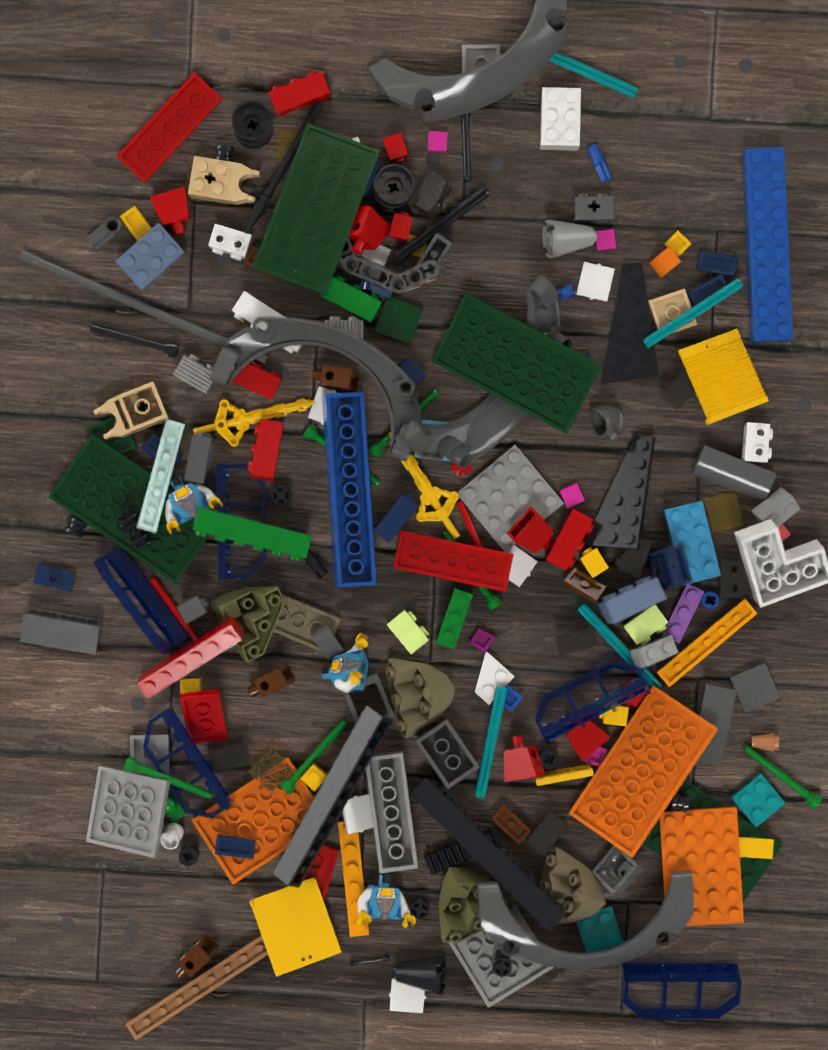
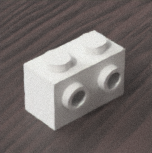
[208,224,253,261]
[742,422,773,463]

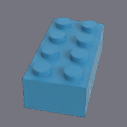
[662,501,721,585]

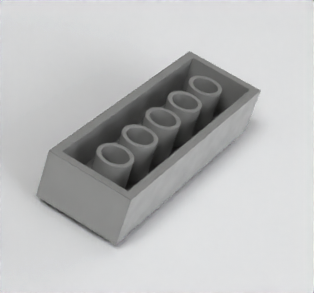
[366,751,418,873]

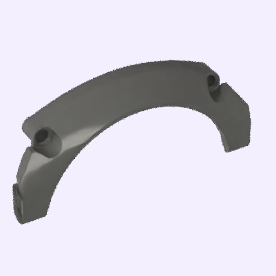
[368,0,569,123]
[399,275,572,469]
[210,317,422,462]
[477,871,694,969]

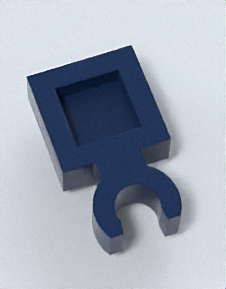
[360,279,393,298]

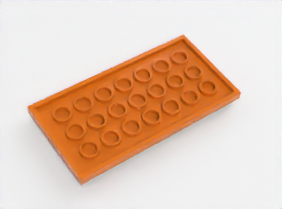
[569,685,719,858]

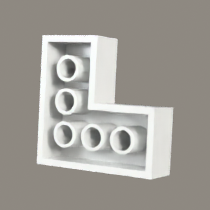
[734,519,828,608]

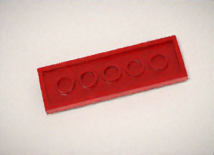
[116,72,223,183]
[393,531,514,592]

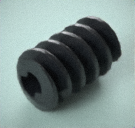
[115,510,154,553]

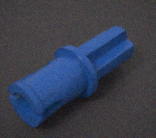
[586,144,612,183]

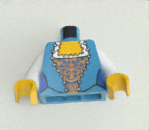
[165,476,223,534]
[322,633,369,693]
[356,874,416,928]

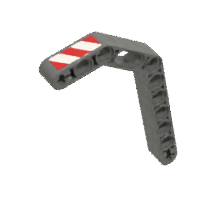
[340,236,446,293]

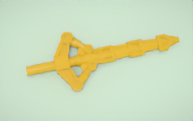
[193,398,315,447]
[389,432,460,539]

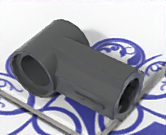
[86,217,124,251]

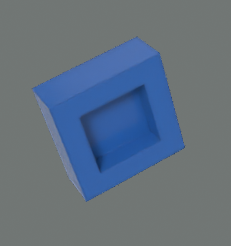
[504,685,524,712]

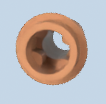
[752,733,779,752]

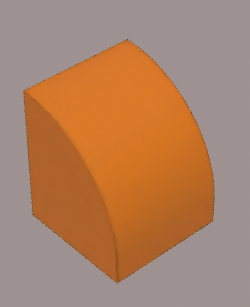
[649,246,681,278]

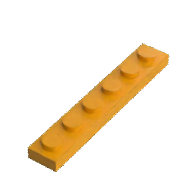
[656,599,758,687]
[338,821,369,937]

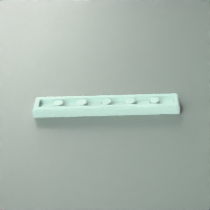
[137,419,185,533]

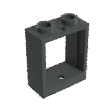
[184,432,216,485]
[343,672,395,724]

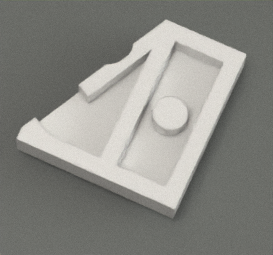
[475,652,515,705]

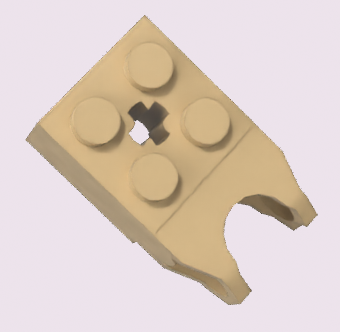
[188,156,260,205]
[93,381,169,440]

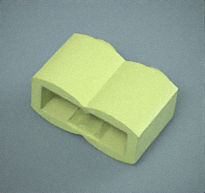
[622,605,668,645]
[387,610,429,654]

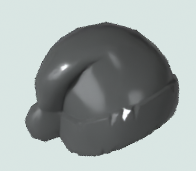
[590,405,624,441]

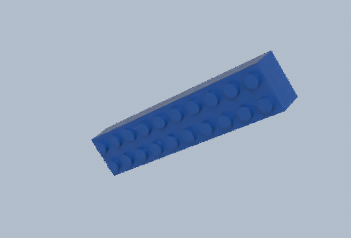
[742,147,793,343]
[322,392,376,588]

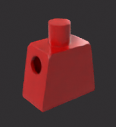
[150,187,191,236]
[348,206,391,255]
[507,506,554,553]
[563,714,610,762]
[503,736,545,782]

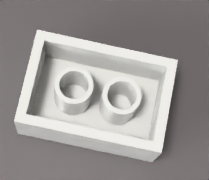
[540,87,581,151]

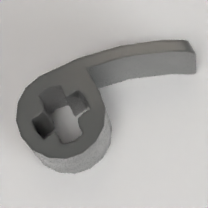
[311,624,345,661]

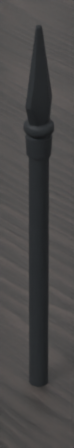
[245,102,323,234]

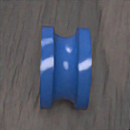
[557,284,577,301]
[701,591,719,609]

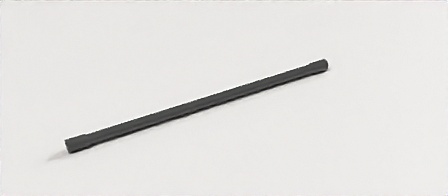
[19,249,269,366]

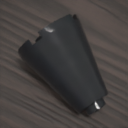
[393,955,447,995]

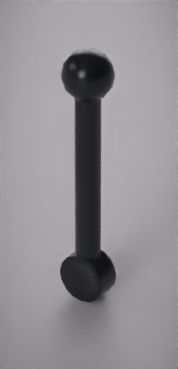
[350,954,390,966]

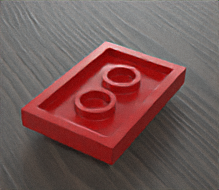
[180,689,228,745]

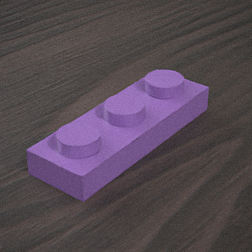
[661,584,704,643]

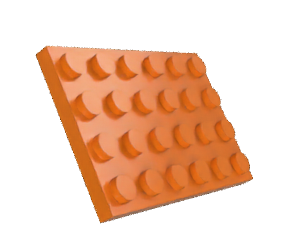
[191,757,314,885]
[659,807,744,926]

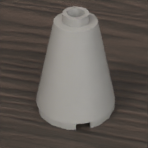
[542,220,597,258]

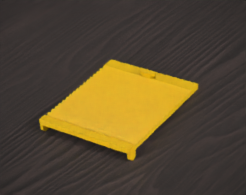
[678,329,769,425]
[249,876,342,977]

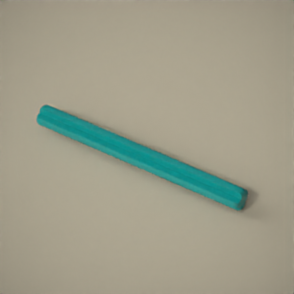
[549,52,638,98]
[643,278,743,348]
[578,603,662,689]
[475,686,507,798]

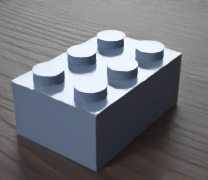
[115,223,186,291]
[598,576,667,624]

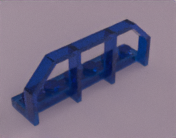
[216,464,267,580]
[93,545,189,655]
[535,660,651,745]
[143,706,235,818]
[622,963,741,1019]

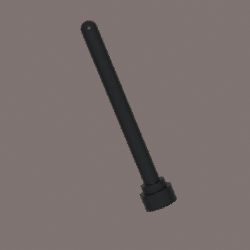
[461,113,471,182]
[89,324,180,358]

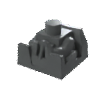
[592,845,646,899]

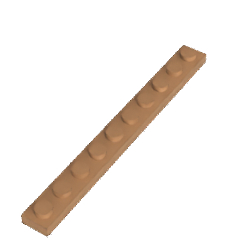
[125,935,268,1040]

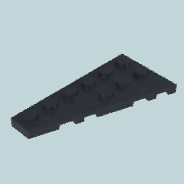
[601,262,658,384]
[584,435,656,550]

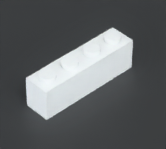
[232,291,303,354]

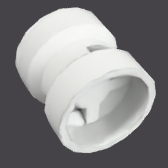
[160,823,184,850]

